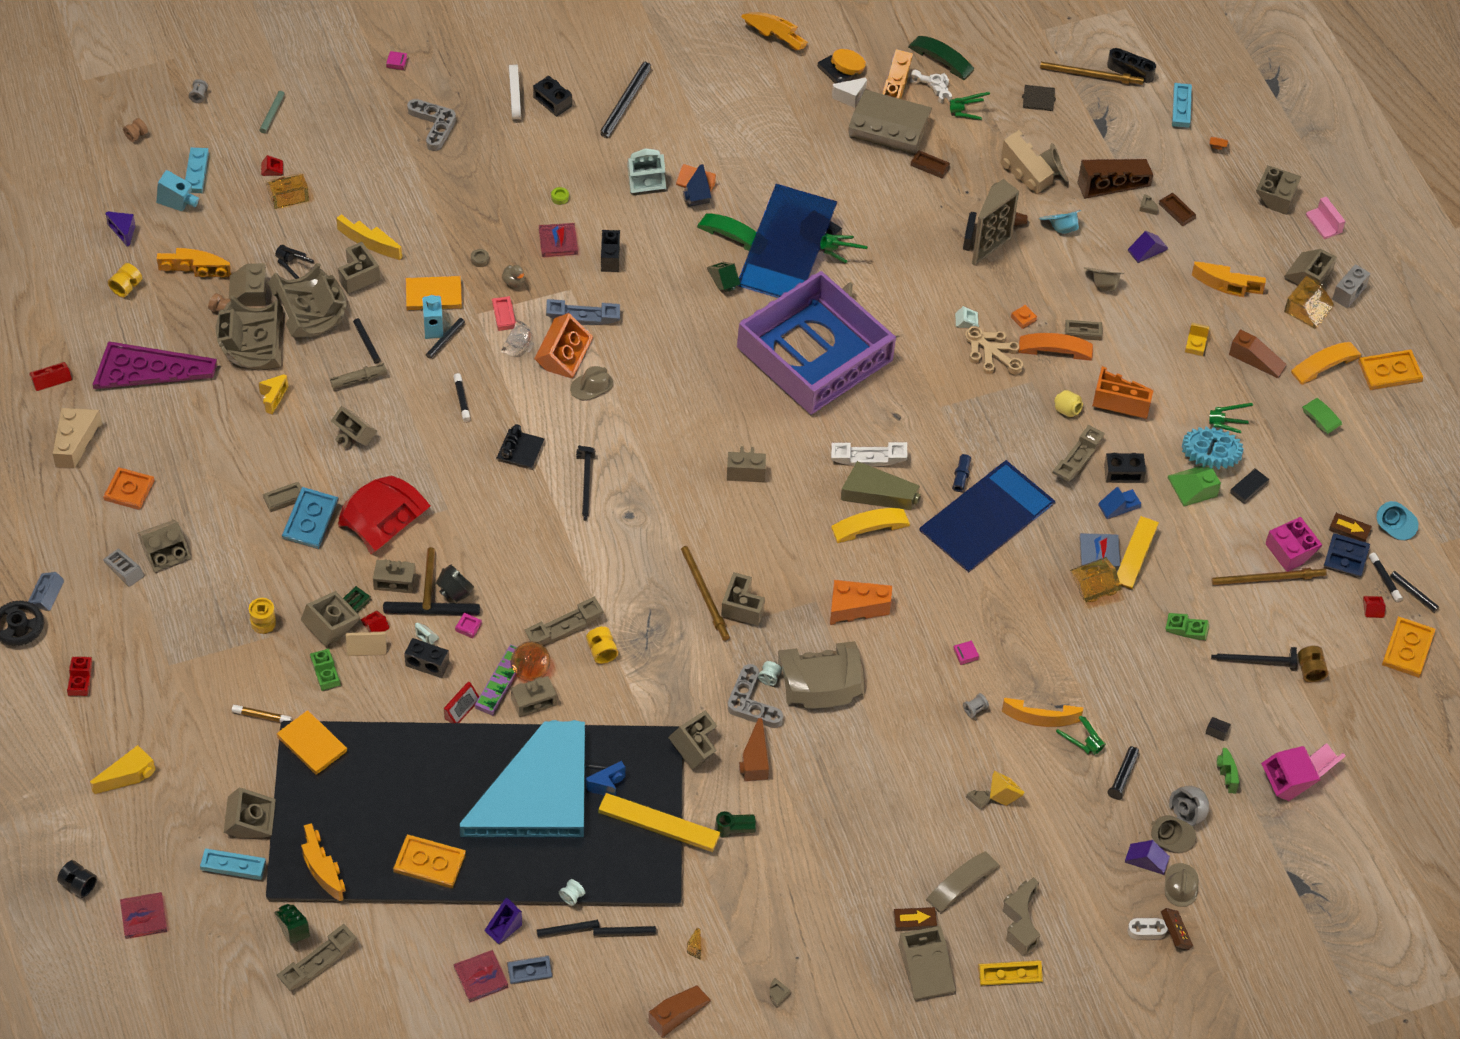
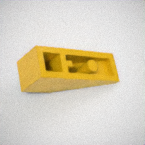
[90,745,156,794]

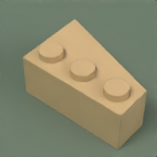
[1000,130,1054,194]
[53,408,102,468]

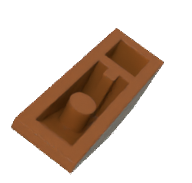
[1229,329,1287,378]
[739,718,769,781]
[648,985,711,1038]

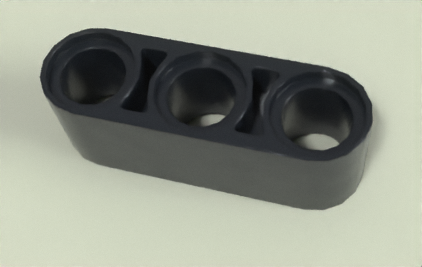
[1107,48,1156,83]

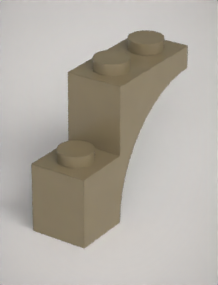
[1003,877,1040,956]

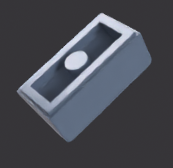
[28,572,64,611]
[507,955,552,984]

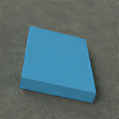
[282,487,339,549]

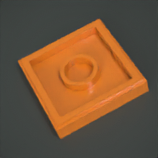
[103,467,155,510]

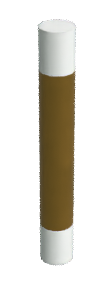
[232,705,292,723]

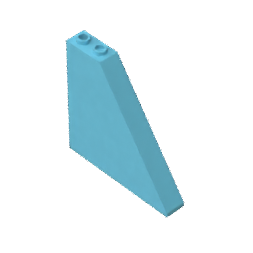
[460,720,585,837]

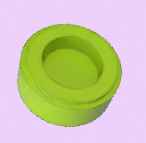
[551,187,569,205]

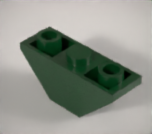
[274,904,310,945]

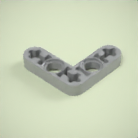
[407,99,456,151]
[727,664,783,728]

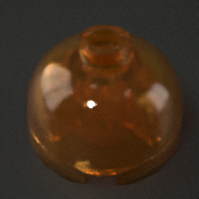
[510,641,551,682]

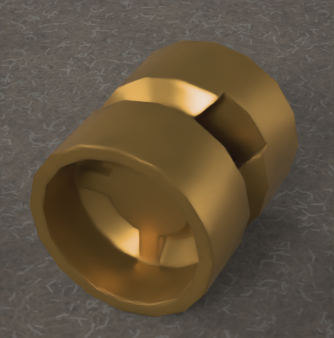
[1297,646,1329,683]

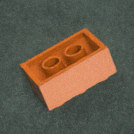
[534,313,593,378]

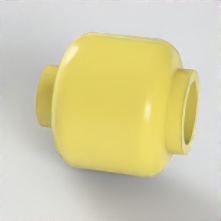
[1054,390,1083,417]

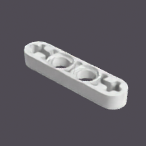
[509,64,521,120]

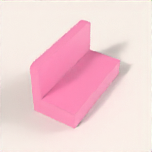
[1306,197,1345,239]
[1310,743,1345,777]

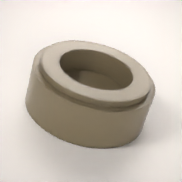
[471,249,489,267]

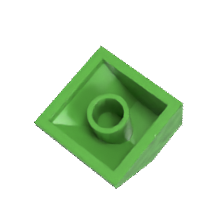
[1167,466,1221,507]

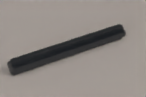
[383,601,480,615]

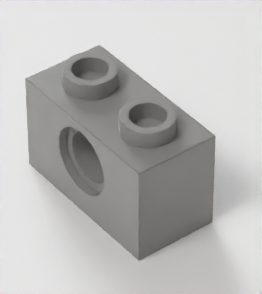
[1332,264,1371,308]

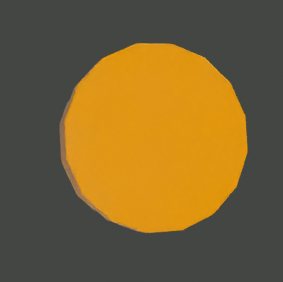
[831,49,866,75]

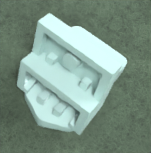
[627,148,666,193]

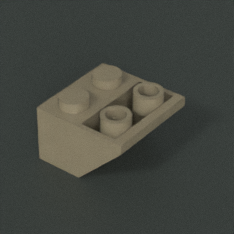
[1256,165,1301,215]
[1284,249,1337,293]
[137,519,191,572]

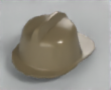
[1039,143,1068,182]
[1084,267,1124,291]
[570,366,613,400]
[1151,815,1196,853]
[1165,863,1198,907]

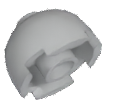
[1169,786,1209,826]

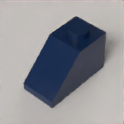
[683,164,712,207]

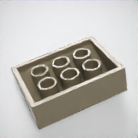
[848,90,932,154]
[972,179,1019,266]

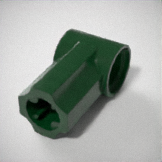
[714,811,756,838]

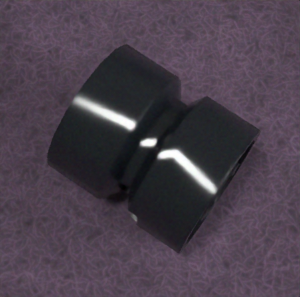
[57,860,97,898]

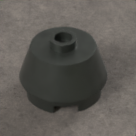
[436,564,474,602]

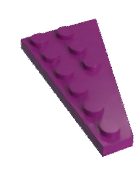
[92,341,218,389]

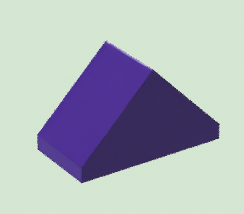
[105,211,136,247]
[1128,231,1168,263]
[1125,840,1170,875]
[484,898,522,944]

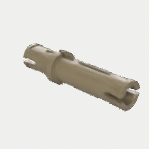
[330,363,387,390]

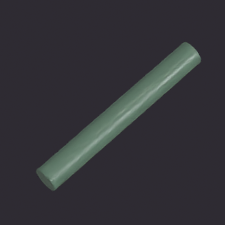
[259,91,285,133]

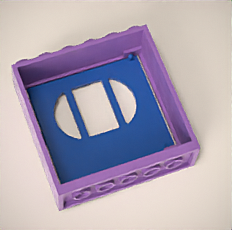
[737,271,896,415]

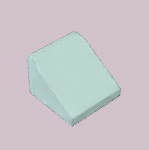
[955,306,979,328]
[415,622,439,644]

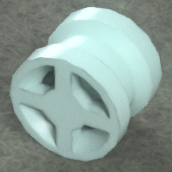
[758,661,782,686]
[559,879,585,906]

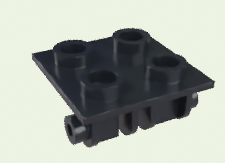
[496,424,545,468]

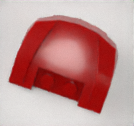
[338,475,431,554]

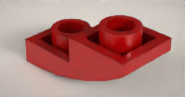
[67,657,92,696]

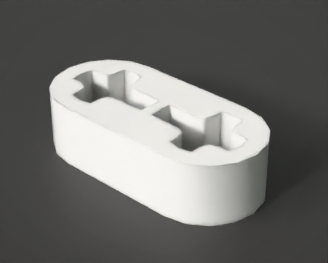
[1127,918,1168,940]

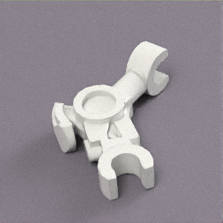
[910,70,952,103]

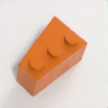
[1092,366,1154,419]
[830,580,892,625]

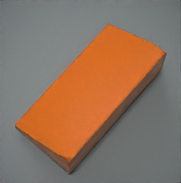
[676,164,716,192]

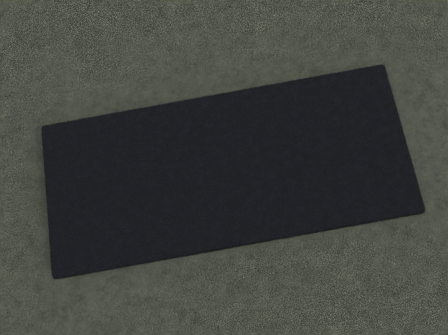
[266,721,682,905]

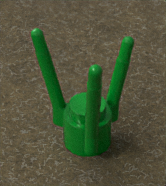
[950,92,990,120]
[820,234,868,263]
[1209,403,1253,433]
[1056,716,1106,755]

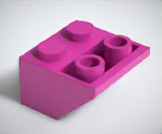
[1265,517,1322,571]
[1261,746,1321,801]

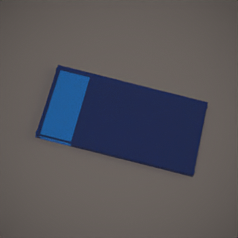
[737,184,838,298]
[919,460,1056,573]

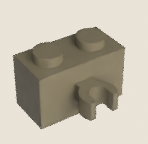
[331,406,377,448]
[727,446,766,482]
[373,559,416,594]
[511,676,557,717]

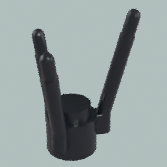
[275,245,314,279]

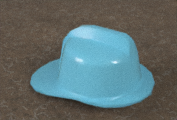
[1039,210,1081,234]
[1376,501,1419,540]

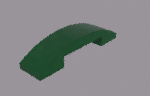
[908,36,974,80]

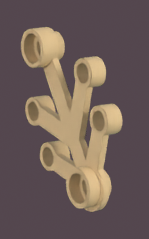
[965,326,1023,375]

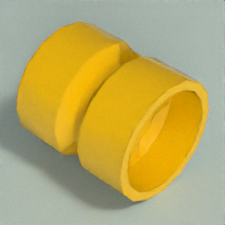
[107,263,143,298]
[248,598,276,634]
[586,626,619,664]

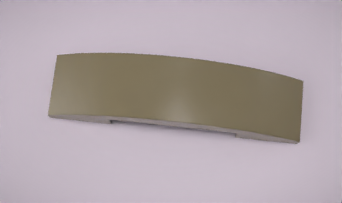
[1052,425,1105,482]
[525,596,604,646]
[926,851,1000,914]
[277,924,357,991]

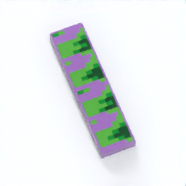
[475,644,528,716]

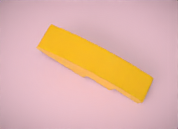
[336,214,402,260]
[1114,516,1159,589]

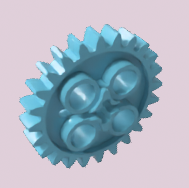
[1182,426,1244,469]

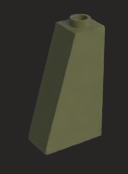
[841,461,921,511]

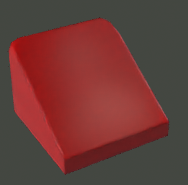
[261,155,283,176]
[1363,596,1386,618]
[361,610,389,632]

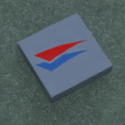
[1079,533,1120,570]

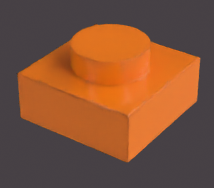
[1209,136,1228,150]
[1011,305,1037,329]

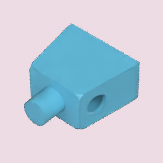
[156,170,199,211]
[422,295,443,339]

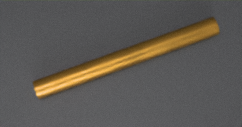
[423,547,435,610]

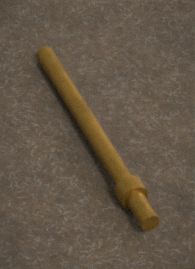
[1040,61,1144,85]
[681,546,730,641]
[1211,568,1327,585]

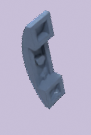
[546,299,620,325]

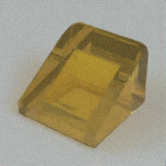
[687,928,701,960]

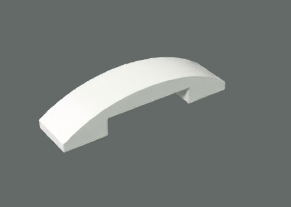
[831,442,907,467]

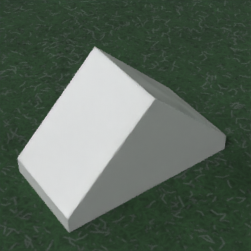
[832,78,867,108]

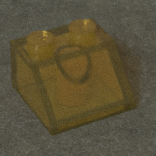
[265,173,309,209]
[1284,276,1334,329]
[1070,557,1122,603]

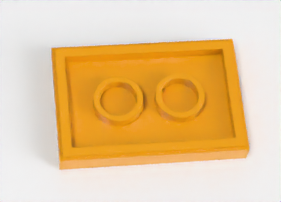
[406,276,462,310]
[1358,349,1423,390]
[1382,616,1436,678]
[277,710,347,775]
[393,834,466,888]

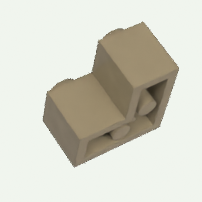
[338,242,380,294]
[721,572,765,626]
[668,710,717,769]

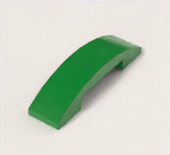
[697,213,769,256]

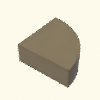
[1139,194,1158,215]
[966,790,992,810]
[770,978,791,1008]

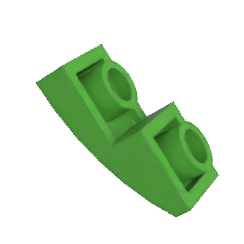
[1302,398,1342,434]
[1165,613,1209,640]
[310,649,341,691]
[1217,748,1239,794]

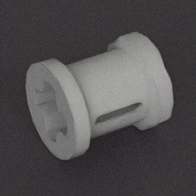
[189,79,208,103]
[963,693,989,718]

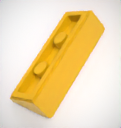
[978,960,1043,985]

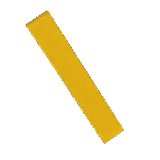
[598,793,720,852]

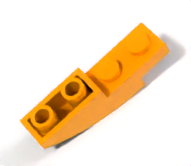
[741,12,808,50]
[882,49,913,99]
[157,248,232,277]
[1192,261,1266,297]
[301,823,346,901]

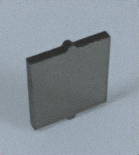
[1022,85,1056,111]

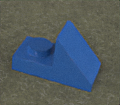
[1098,487,1141,519]
[586,761,625,796]

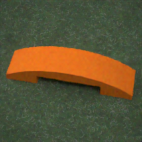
[1018,333,1093,361]

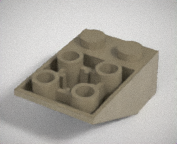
[898,926,955,1000]

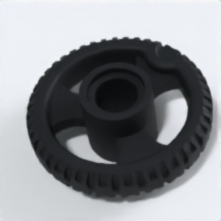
[0,600,44,646]

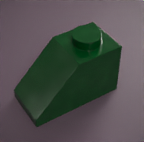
[707,262,740,292]

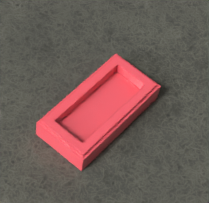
[492,296,516,331]

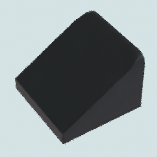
[1205,717,1231,741]

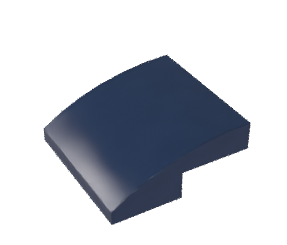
[1324,533,1370,577]

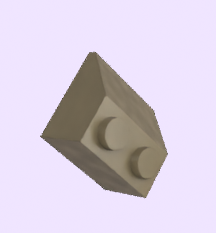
[229,263,267,306]
[301,591,360,646]
[224,787,276,839]

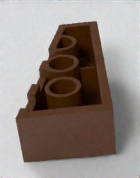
[1078,159,1153,199]

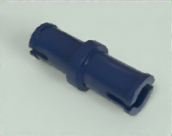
[952,454,972,492]

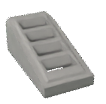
[103,548,144,587]

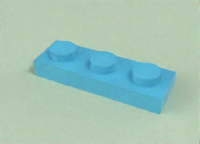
[1172,83,1192,128]
[185,147,209,193]
[200,848,266,880]

